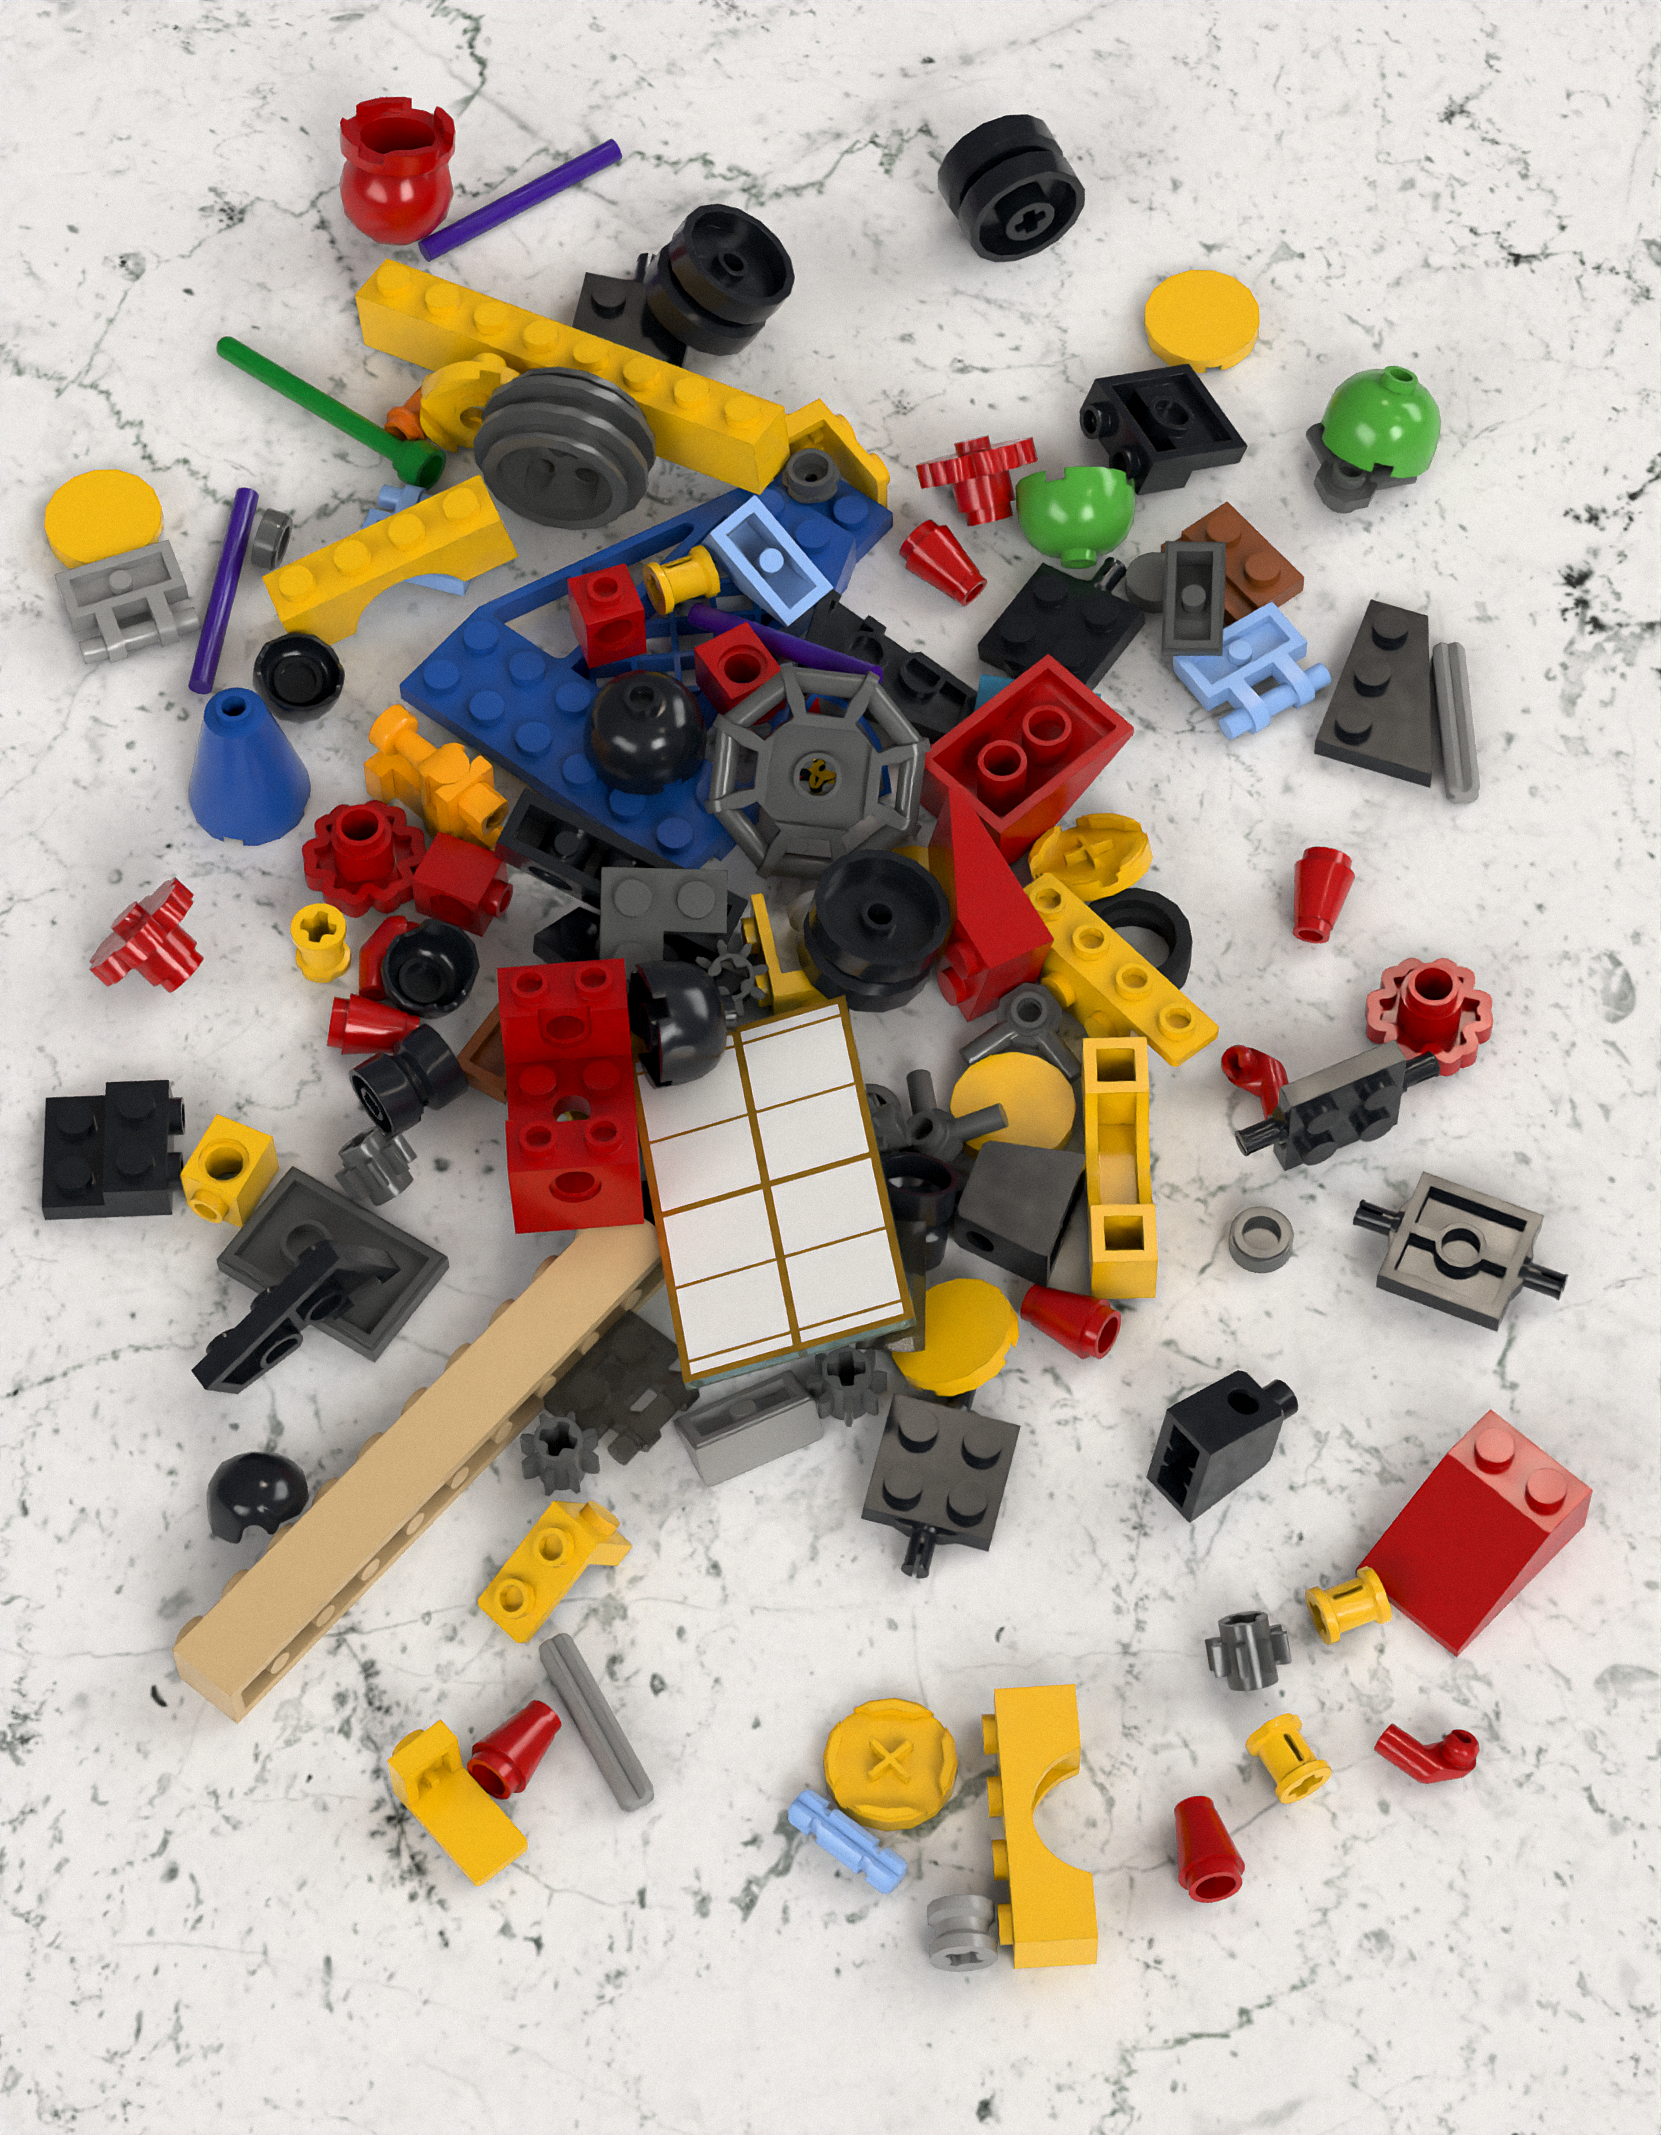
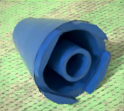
[188,687,311,846]

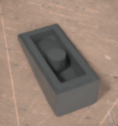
[1161,541,1227,656]

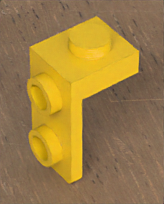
[773,398,890,508]
[740,893,828,1016]
[478,1500,633,1643]
[387,1719,528,1886]

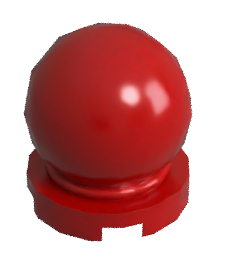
[339,97,456,246]

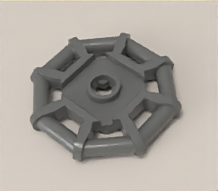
[703,662,932,881]

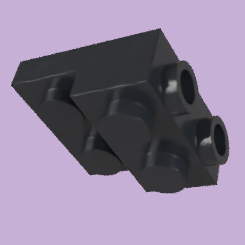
[1079,364,1248,496]
[42,1080,185,1220]

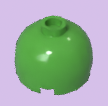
[1319,366,1441,478]
[1015,466,1136,569]

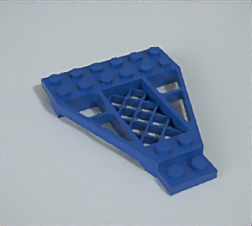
[399,471,893,869]

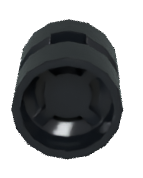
[349,1023,468,1135]
[880,1152,959,1273]

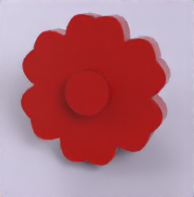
[916,435,1038,527]
[302,800,426,918]
[89,877,204,993]
[1365,958,1494,1077]

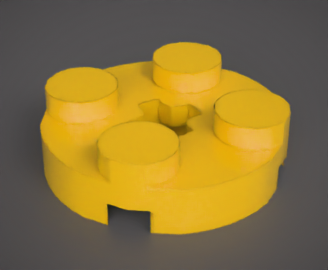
[420,353,521,454]

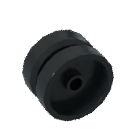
[938,114,1085,262]
[643,204,795,356]
[797,849,951,1013]

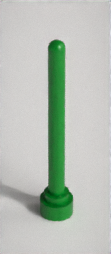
[216,336,446,491]

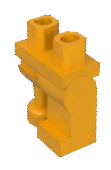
[363,704,509,852]

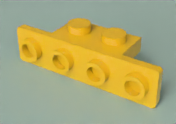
[1023,873,1219,1067]

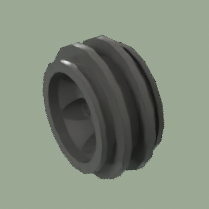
[473,366,656,530]

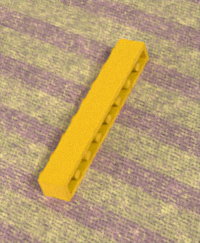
[355,258,790,495]

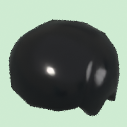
[253,632,345,724]
[380,919,480,1019]
[207,1451,309,1544]

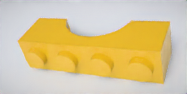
[262,474,519,646]
[1081,1037,1158,1299]
[981,1684,1098,1969]

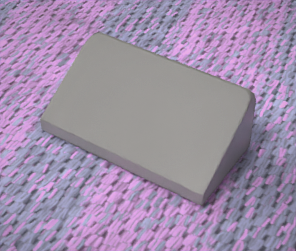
[673,1370,824,1487]

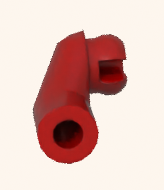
[359,915,419,1001]
[1221,1044,1289,1120]
[1374,1723,1480,1784]

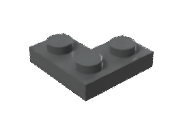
[599,867,728,996]

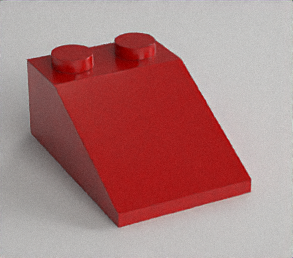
[920,654,1134,866]
[928,786,1054,1022]
[1355,1409,1593,1657]

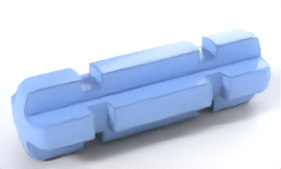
[787,1789,907,1894]

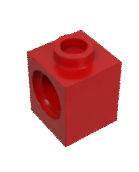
[567,563,647,669]
[694,621,786,725]
[411,831,513,937]

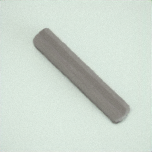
[1431,642,1480,804]
[539,1633,654,1812]

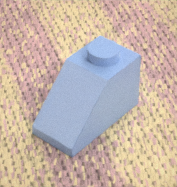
[701,495,834,628]

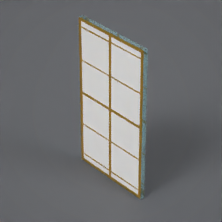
[633,995,917,1391]

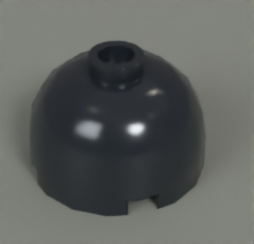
[583,669,707,796]
[629,960,737,1089]

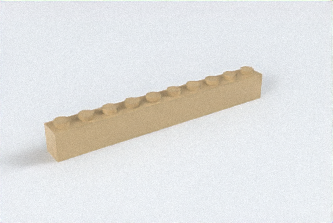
[172,1218,666,1724]

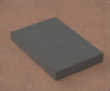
[216,1166,449,1363]

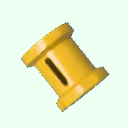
[642,545,720,615]
[290,903,352,983]
[1305,1566,1392,1645]
[1245,1713,1332,1804]

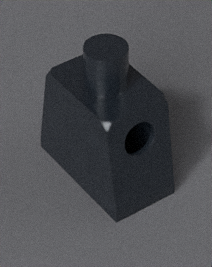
[952,1140,1086,1287]
[1146,1370,1298,1523]

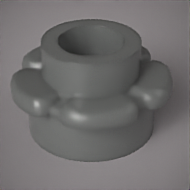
[782,448,840,504]

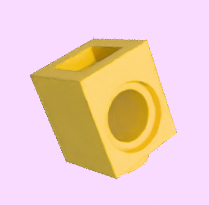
[180,1114,279,1228]

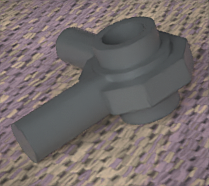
[1306,423,1417,514]
[959,982,1082,1084]
[900,1069,1009,1165]

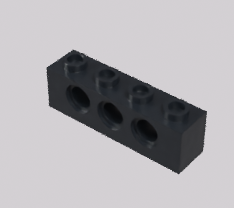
[493,788,749,962]

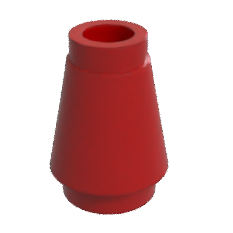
[899,519,987,606]
[1293,847,1355,944]
[327,993,420,1055]
[1020,1284,1121,1359]
[467,1700,562,1800]
[1174,1796,1245,1903]

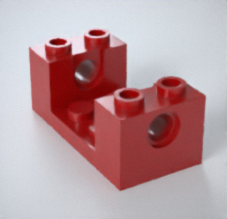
[497,958,644,1234]

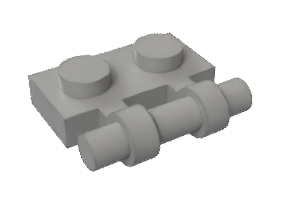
[54,539,201,665]

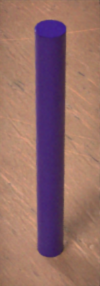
[418,139,622,262]
[188,487,259,695]
[688,603,883,684]

